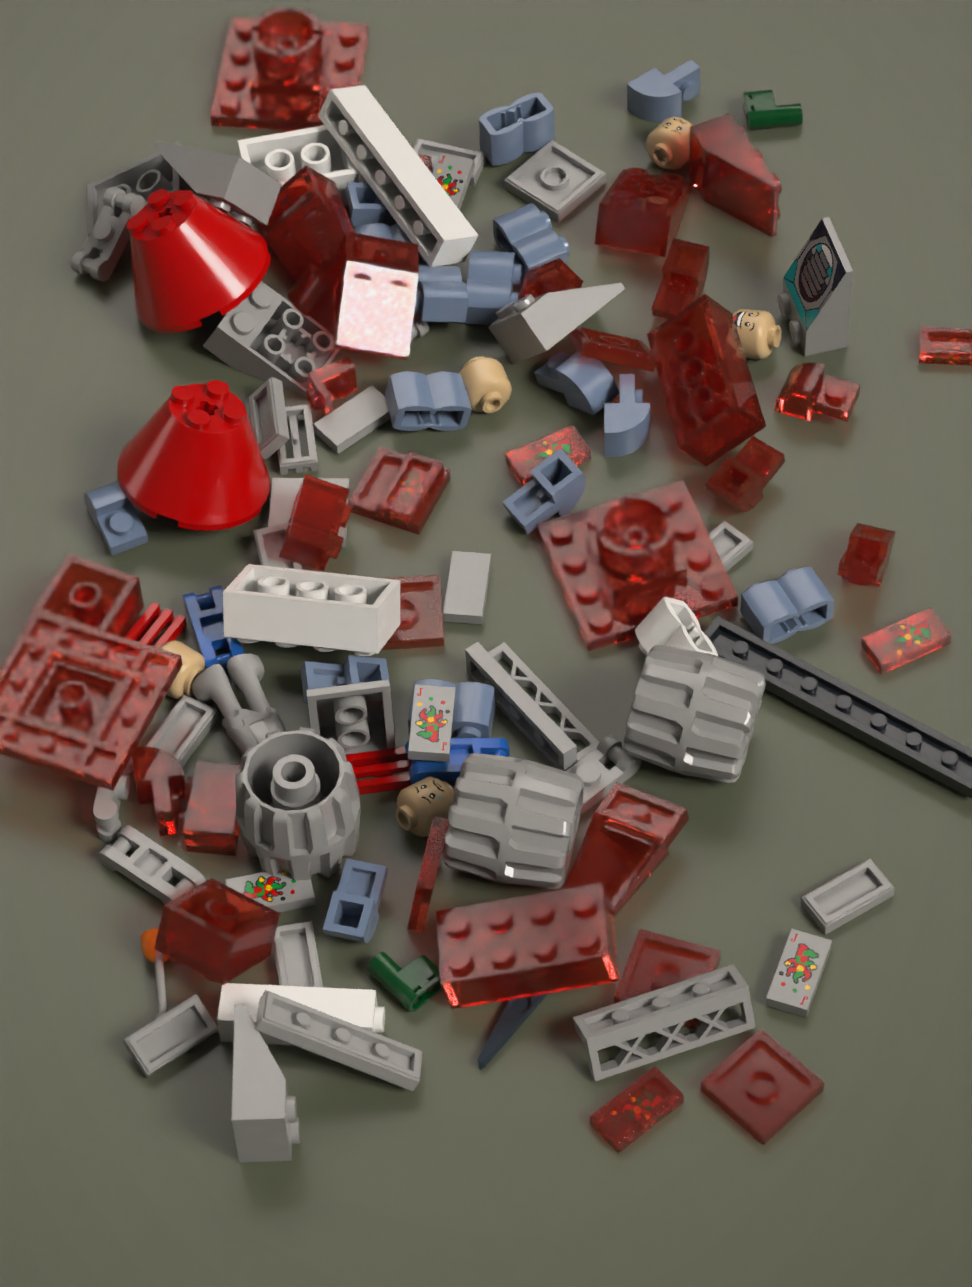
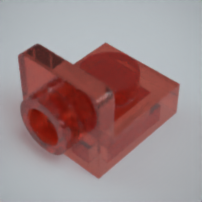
[518,258,583,300]
[306,356,357,417]

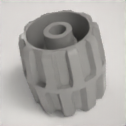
[624,645,766,783]
[235,727,361,880]
[443,753,584,889]

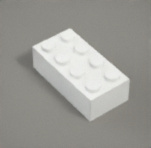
[223,564,400,656]

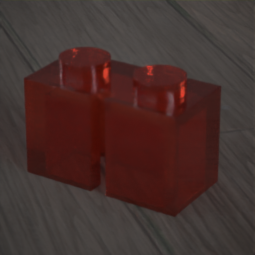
[279,474,352,571]
[178,761,241,856]

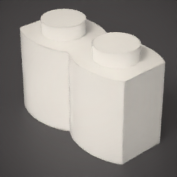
[635,596,718,656]

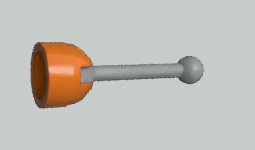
[140,928,175,1020]

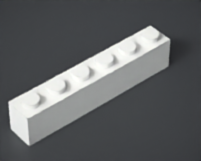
[318,85,479,267]

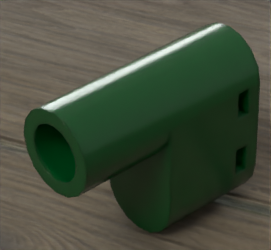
[743,90,803,130]
[367,952,446,1012]

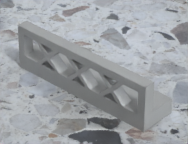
[465,642,600,771]
[573,964,756,1081]

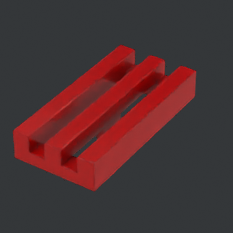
[108,602,187,681]
[346,747,412,795]

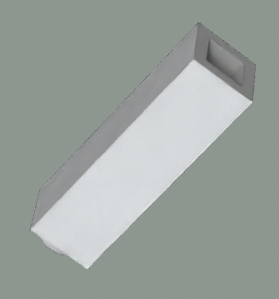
[217,983,385,1045]

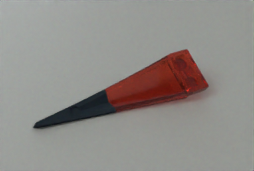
[478,782,689,1070]

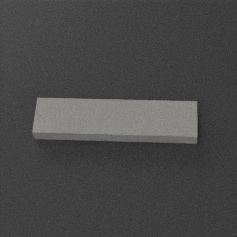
[255,990,422,1091]

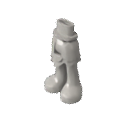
[191,654,286,755]

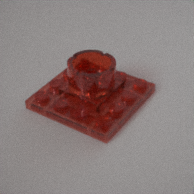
[210,6,369,131]
[537,480,738,652]
[0,609,183,791]

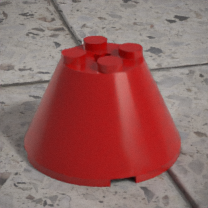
[126,189,271,333]
[116,380,271,531]

